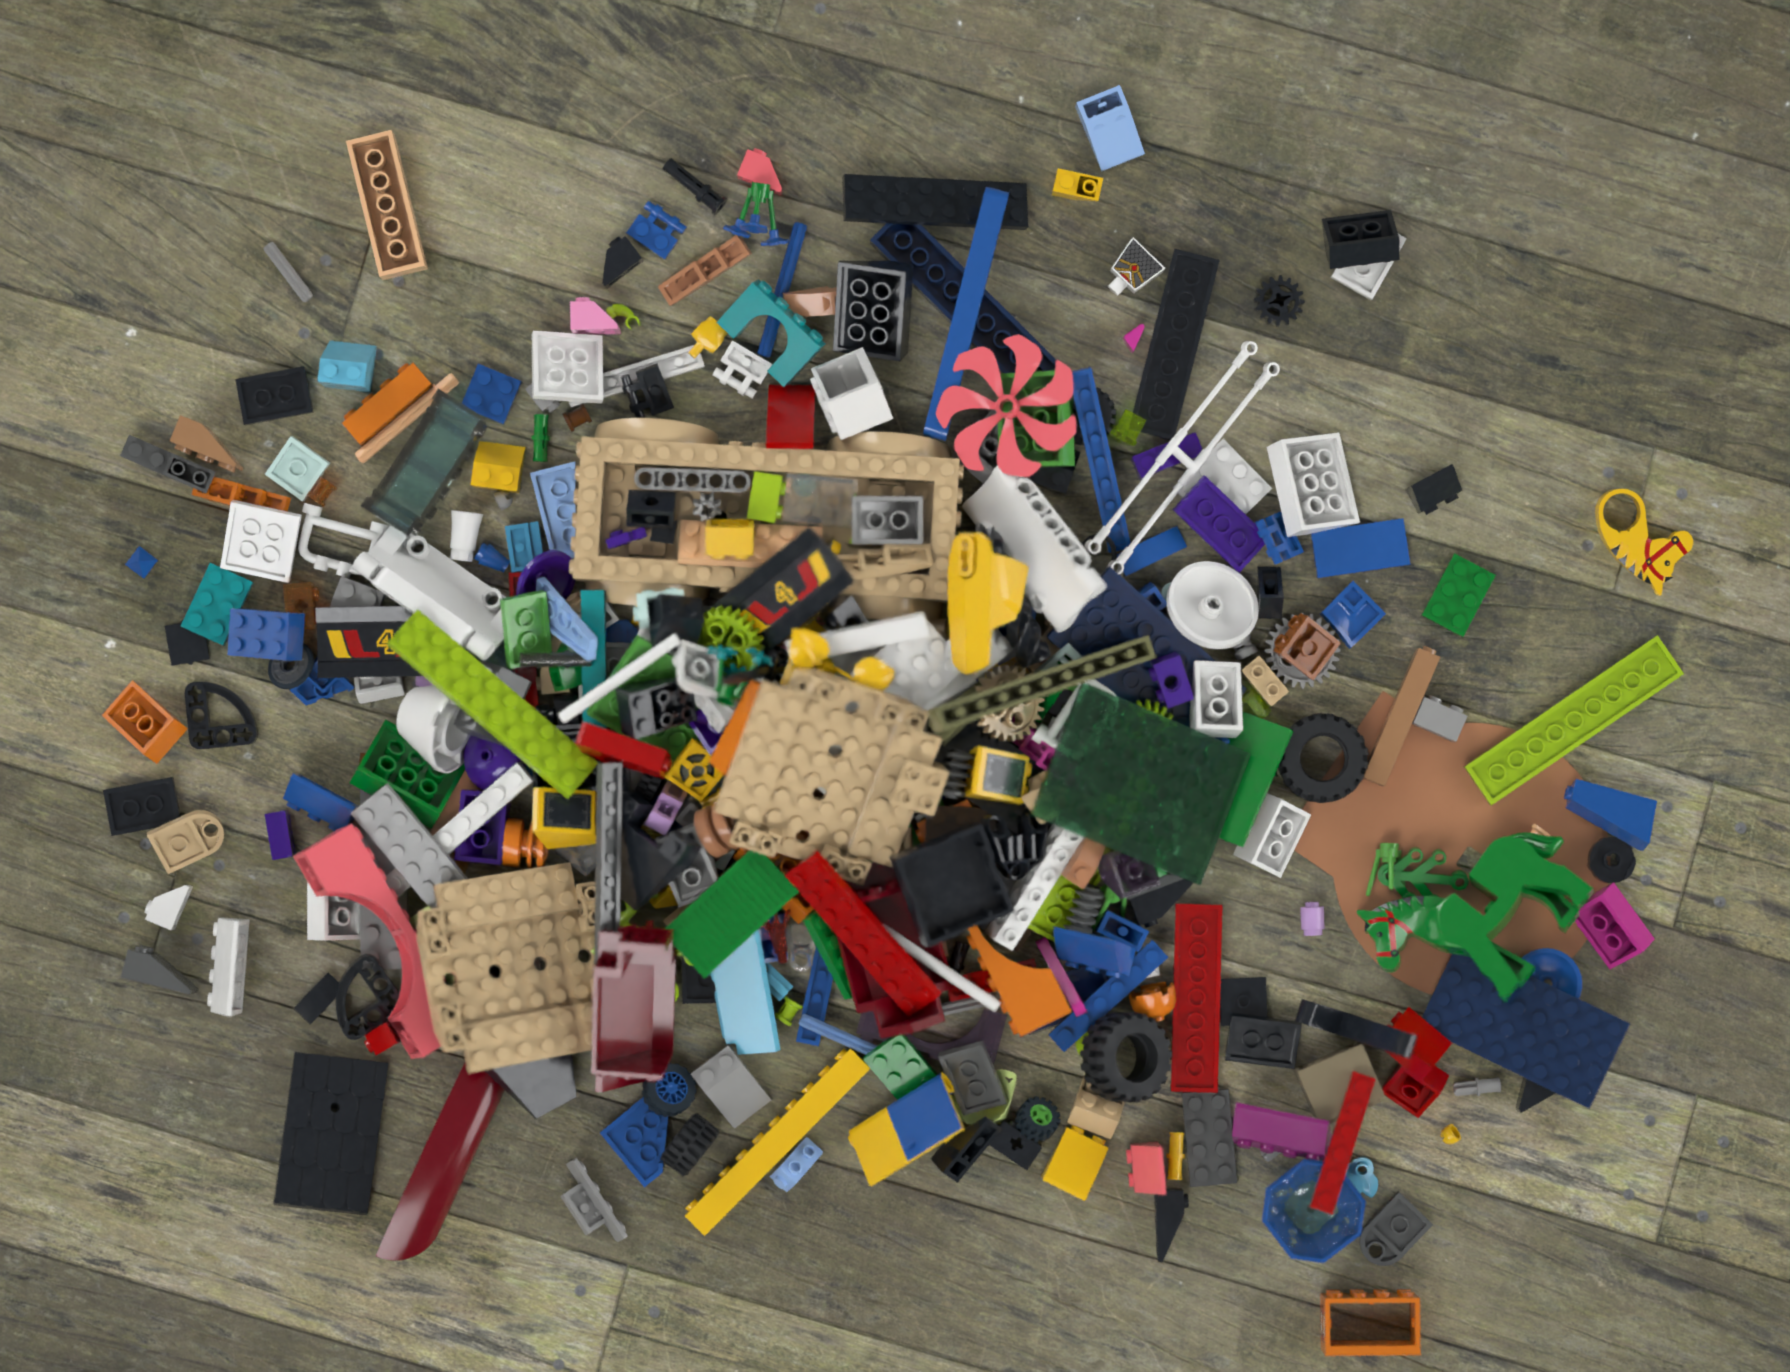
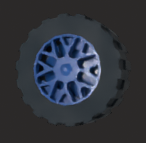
[642,1063,697,1117]

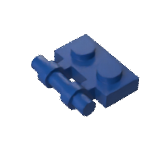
[626,201,687,260]
[1255,511,1304,565]

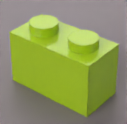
[747,472,787,523]

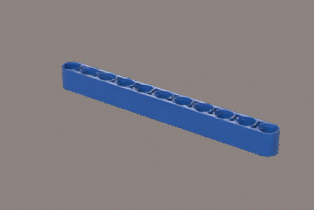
[923,187,1009,441]

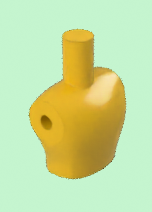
[688,316,727,359]

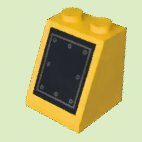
[963,746,1032,805]
[532,787,597,849]

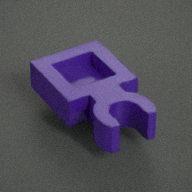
[605,527,648,550]

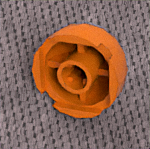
[1128,982,1176,1022]

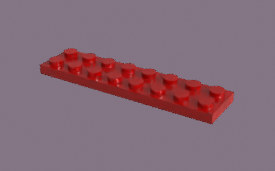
[785,850,942,1017]
[1170,903,1223,1093]

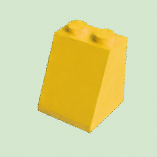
[1041,1125,1109,1201]

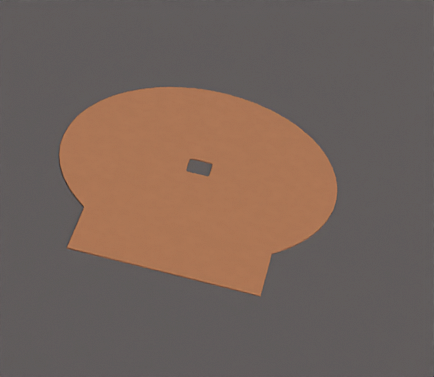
[1294,691,1610,995]

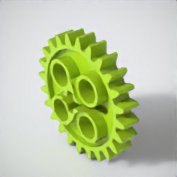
[697,605,765,676]

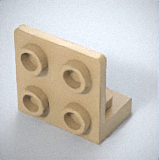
[890,759,950,816]

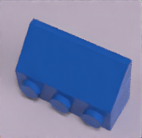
[283,773,359,831]
[1053,927,1136,978]

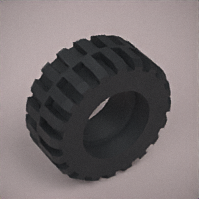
[1278,713,1368,803]
[1080,1012,1172,1103]

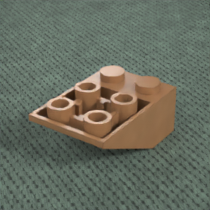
[170,415,243,473]

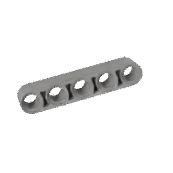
[634,468,751,493]

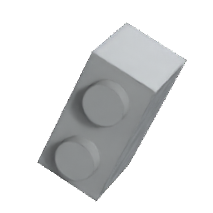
[1412,695,1467,742]

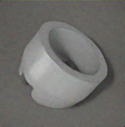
[493,491,513,511]

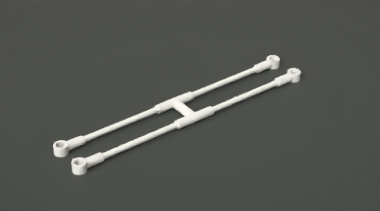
[1085,341,1280,574]

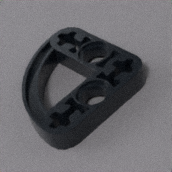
[184,682,258,750]
[335,954,400,1040]

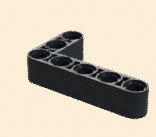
[1295,999,1418,1059]

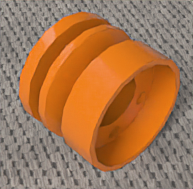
[503,818,550,868]

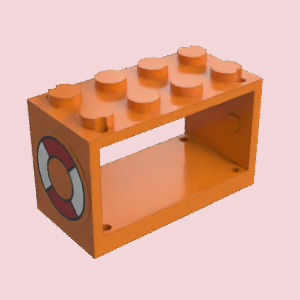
[1320,1289,1420,1356]

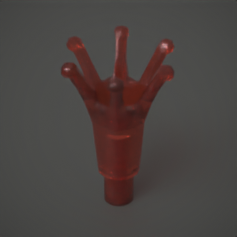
[763,909,791,964]

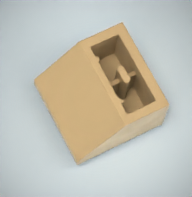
[1067,1073,1125,1139]

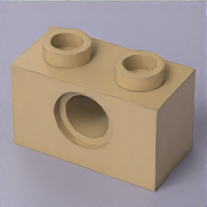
[1241,656,1289,707]

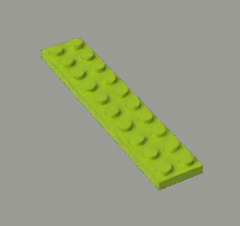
[386,609,598,799]
[1464,635,1684,806]

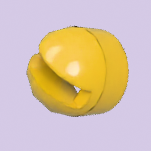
[1440,1124,1461,1145]

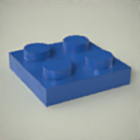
[460,364,522,425]

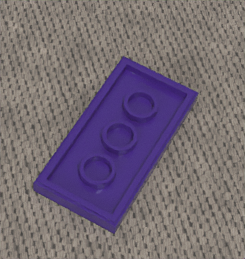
[1172,475,1265,573]

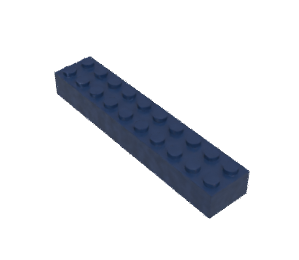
[870,224,1057,374]

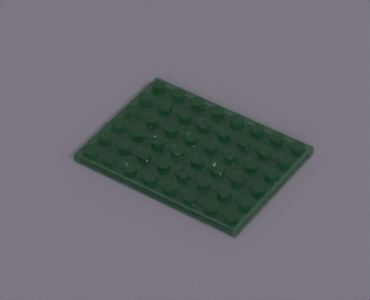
[1030,682,1251,885]

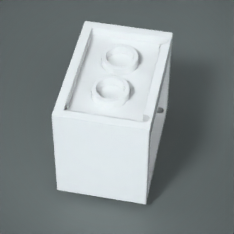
[810,347,893,440]

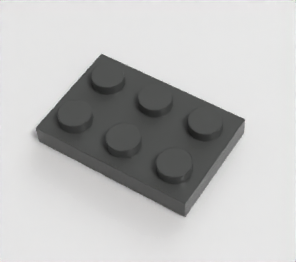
[938,1040,1008,1115]

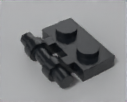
[620,363,674,418]

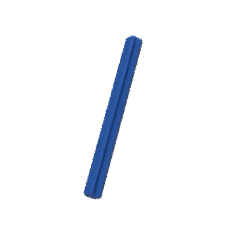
[757,222,807,357]

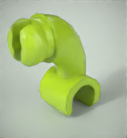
[606,304,641,331]

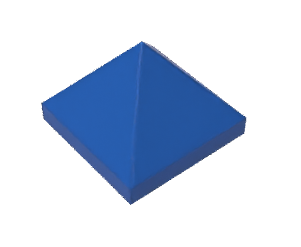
[125,546,158,579]

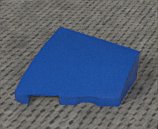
[289,656,355,706]

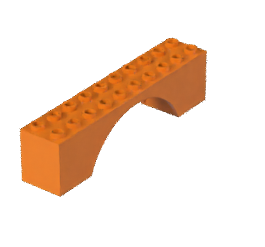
[915,799,1072,1037]

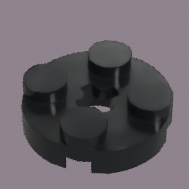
[1587,837,1636,883]

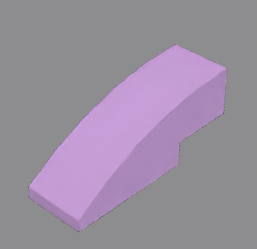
[644,780,687,835]

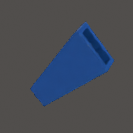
[1564,779,1657,851]

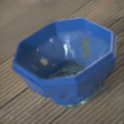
[1262,1159,1366,1263]

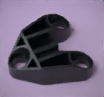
[980,809,1048,881]

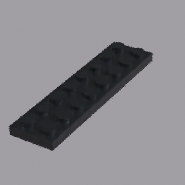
[842,174,1028,230]
[1128,249,1220,440]

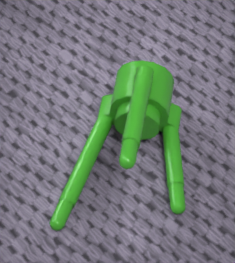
[1366,843,1406,896]
[1091,879,1129,932]

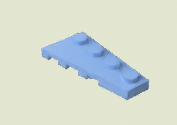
[530,461,576,559]
[536,577,598,661]

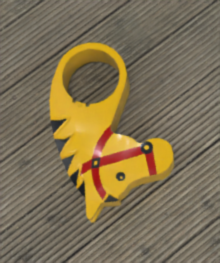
[1595,489,1693,596]

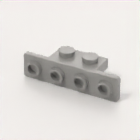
[560,1158,627,1242]

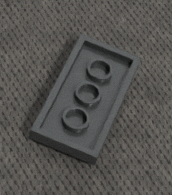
[1181,1089,1237,1187]

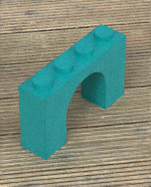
[717,279,826,387]

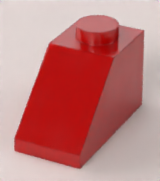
[364,1022,401,1055]

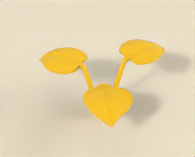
[789,628,895,691]

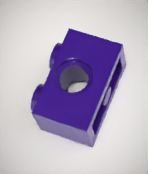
[1148,652,1194,708]

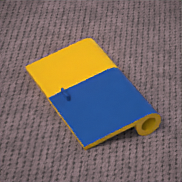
[848,1072,964,1186]

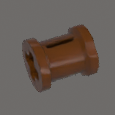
[563,403,593,432]

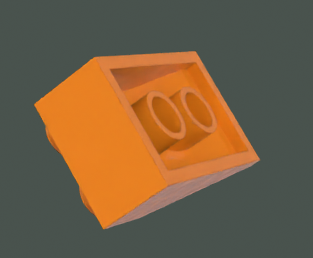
[102,680,188,764]

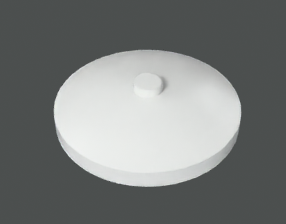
[1166,561,1259,649]

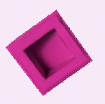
[1123,324,1145,353]

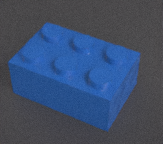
[227,608,305,661]

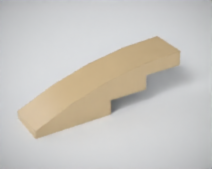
[836,544,933,579]

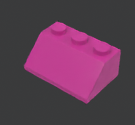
[1575,882,1655,970]

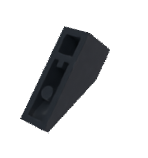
[1129,874,1197,928]
[931,1116,1002,1183]
[1154,1188,1188,1262]

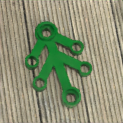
[1377,847,1469,898]

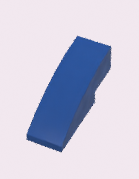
[1116,526,1187,577]

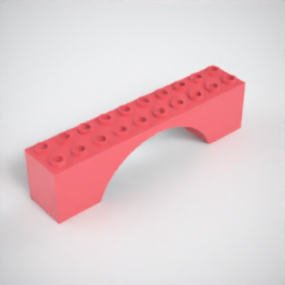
[293,824,446,1059]

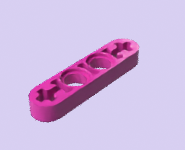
[1035,937,1087,1017]

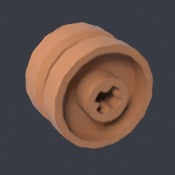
[694,802,740,858]

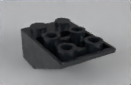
[615,677,697,740]

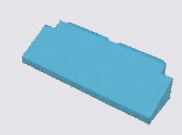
[711,929,781,1055]

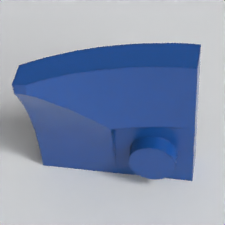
[1320,581,1386,649]

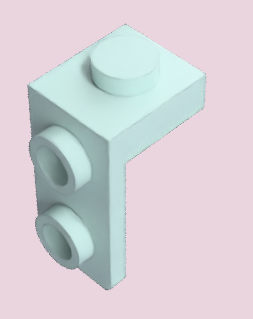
[633,588,684,629]

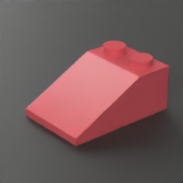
[1126,1141,1166,1195]

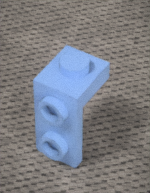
[770,1137,823,1192]

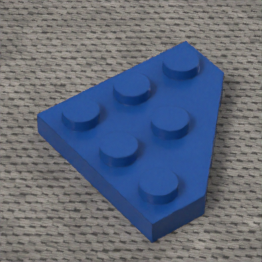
[600,1097,668,1188]

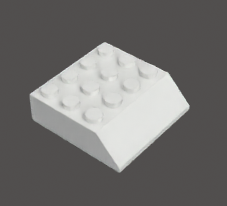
[850,619,977,732]

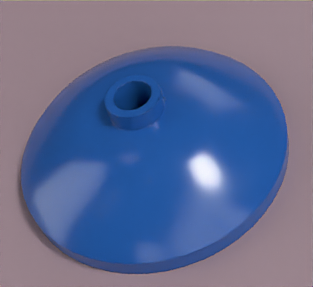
[1522,948,1582,999]

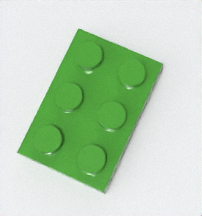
[500,590,553,669]

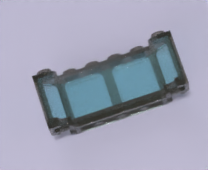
[361,389,488,539]

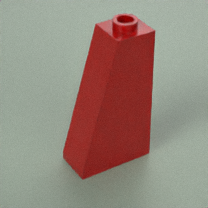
[575,722,672,779]

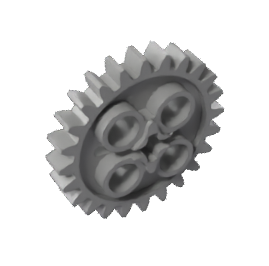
[1264,613,1341,689]

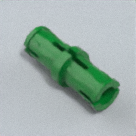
[531,414,550,462]

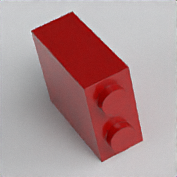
[1384,1007,1452,1081]

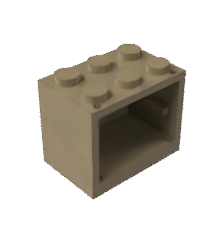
[1293,1041,1385,1124]

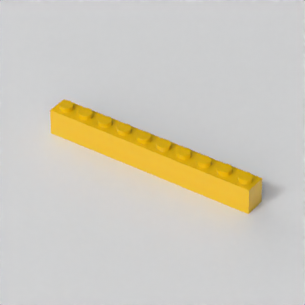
[685,1048,871,1236]

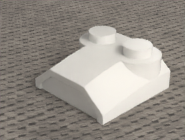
[672,640,719,697]

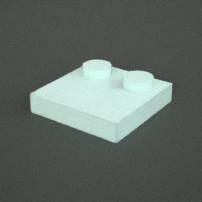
[265,436,330,501]

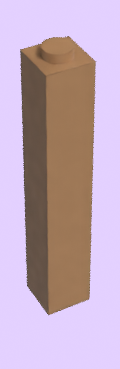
[1364,646,1440,786]

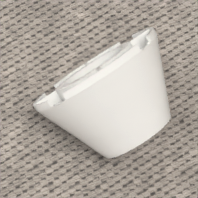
[396,685,471,773]

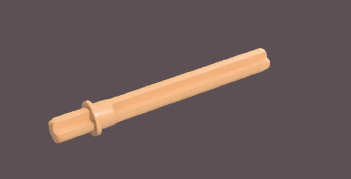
[355,373,459,463]

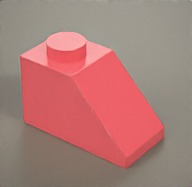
[737,148,783,196]

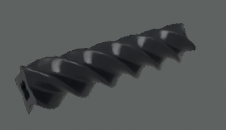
[979,526,1050,668]

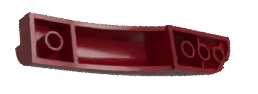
[375,1061,505,1261]

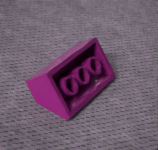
[1232,1102,1332,1161]

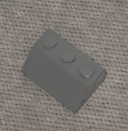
[453,660,532,747]

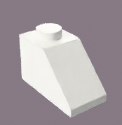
[144,885,193,930]

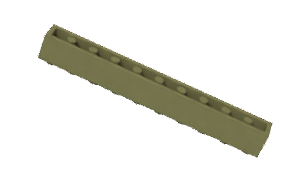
[927,635,1156,733]

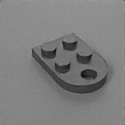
[1359,1191,1433,1266]

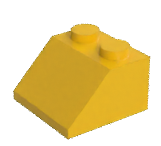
[470,441,526,493]
[706,519,754,559]

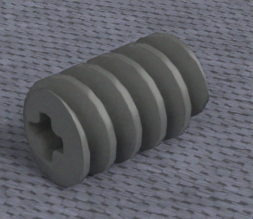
[941,747,975,800]
[1063,883,1105,934]

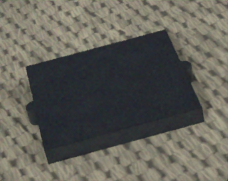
[164,620,210,666]

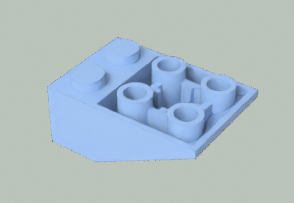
[1075,85,1145,171]

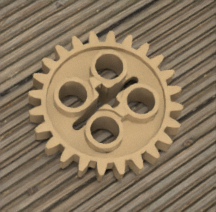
[974,665,1044,741]

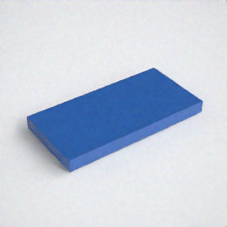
[1311,518,1410,578]

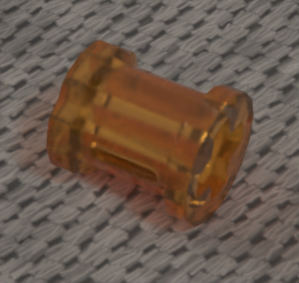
[307,476,337,507]

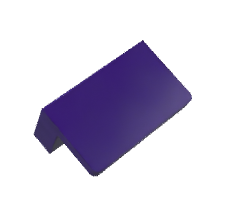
[265,810,296,860]

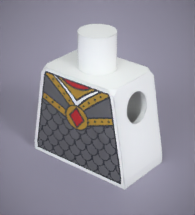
[1108,237,1165,296]

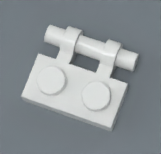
[712,341,772,399]

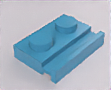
[505,521,543,572]

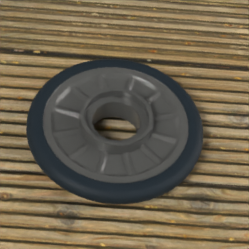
[268,643,314,689]

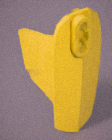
[948,533,1028,674]

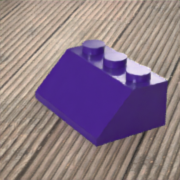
[455,790,511,865]

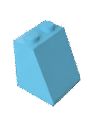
[317,341,377,392]

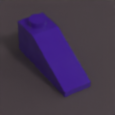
[1131,432,1202,480]

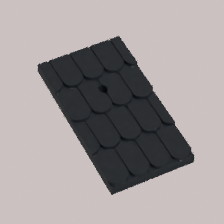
[273,1052,388,1215]

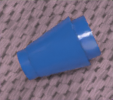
[474,543,510,573]

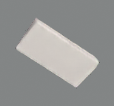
[354,677,405,704]

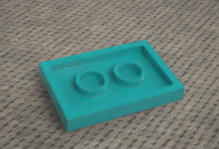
[181,563,254,646]

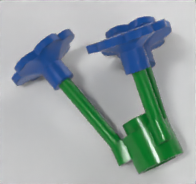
[723,182,789,246]

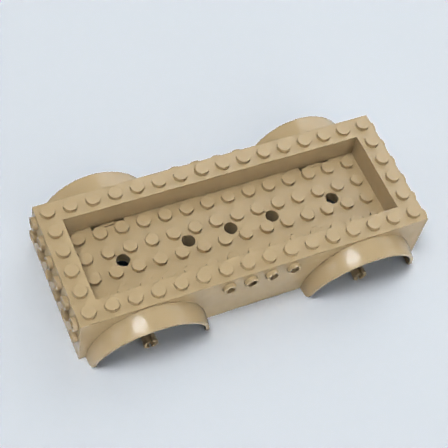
[569,418,964,620]

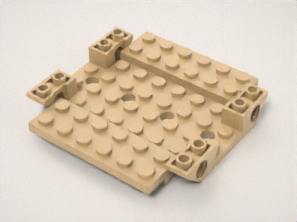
[714,669,942,885]
[417,862,596,1073]

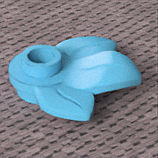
[1346,1157,1378,1198]

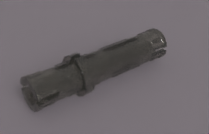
[520,650,592,669]

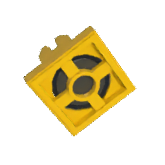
[665,738,723,802]

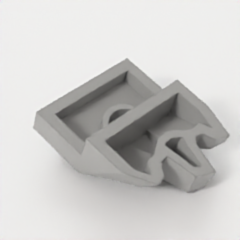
[330,576,385,607]

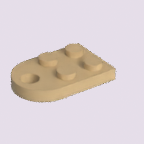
[147,810,224,874]

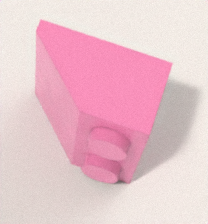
[570,297,621,335]

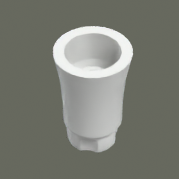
[450,510,483,562]

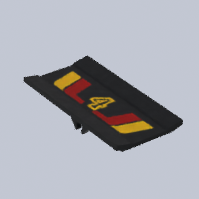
[713,526,855,655]
[315,606,423,678]

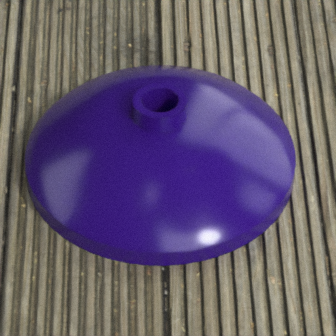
[516,550,575,601]
[464,736,526,790]

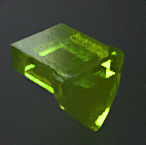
[1110,409,1146,446]
[1242,688,1271,719]

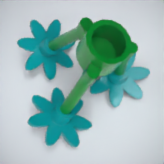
[707,645,773,706]

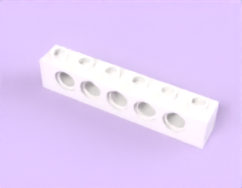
[985,814,1088,951]

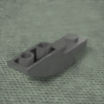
[120,435,216,493]

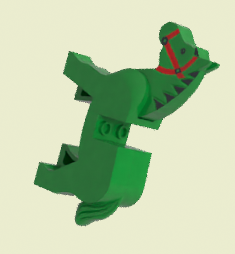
[1357,832,1594,1002]

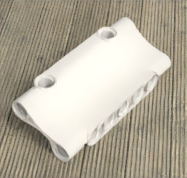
[962,466,1107,633]
[352,521,507,661]

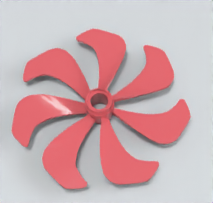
[936,335,1076,477]

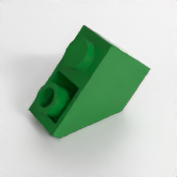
[548,641,582,692]

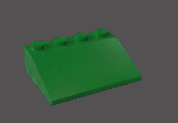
[349,719,465,829]

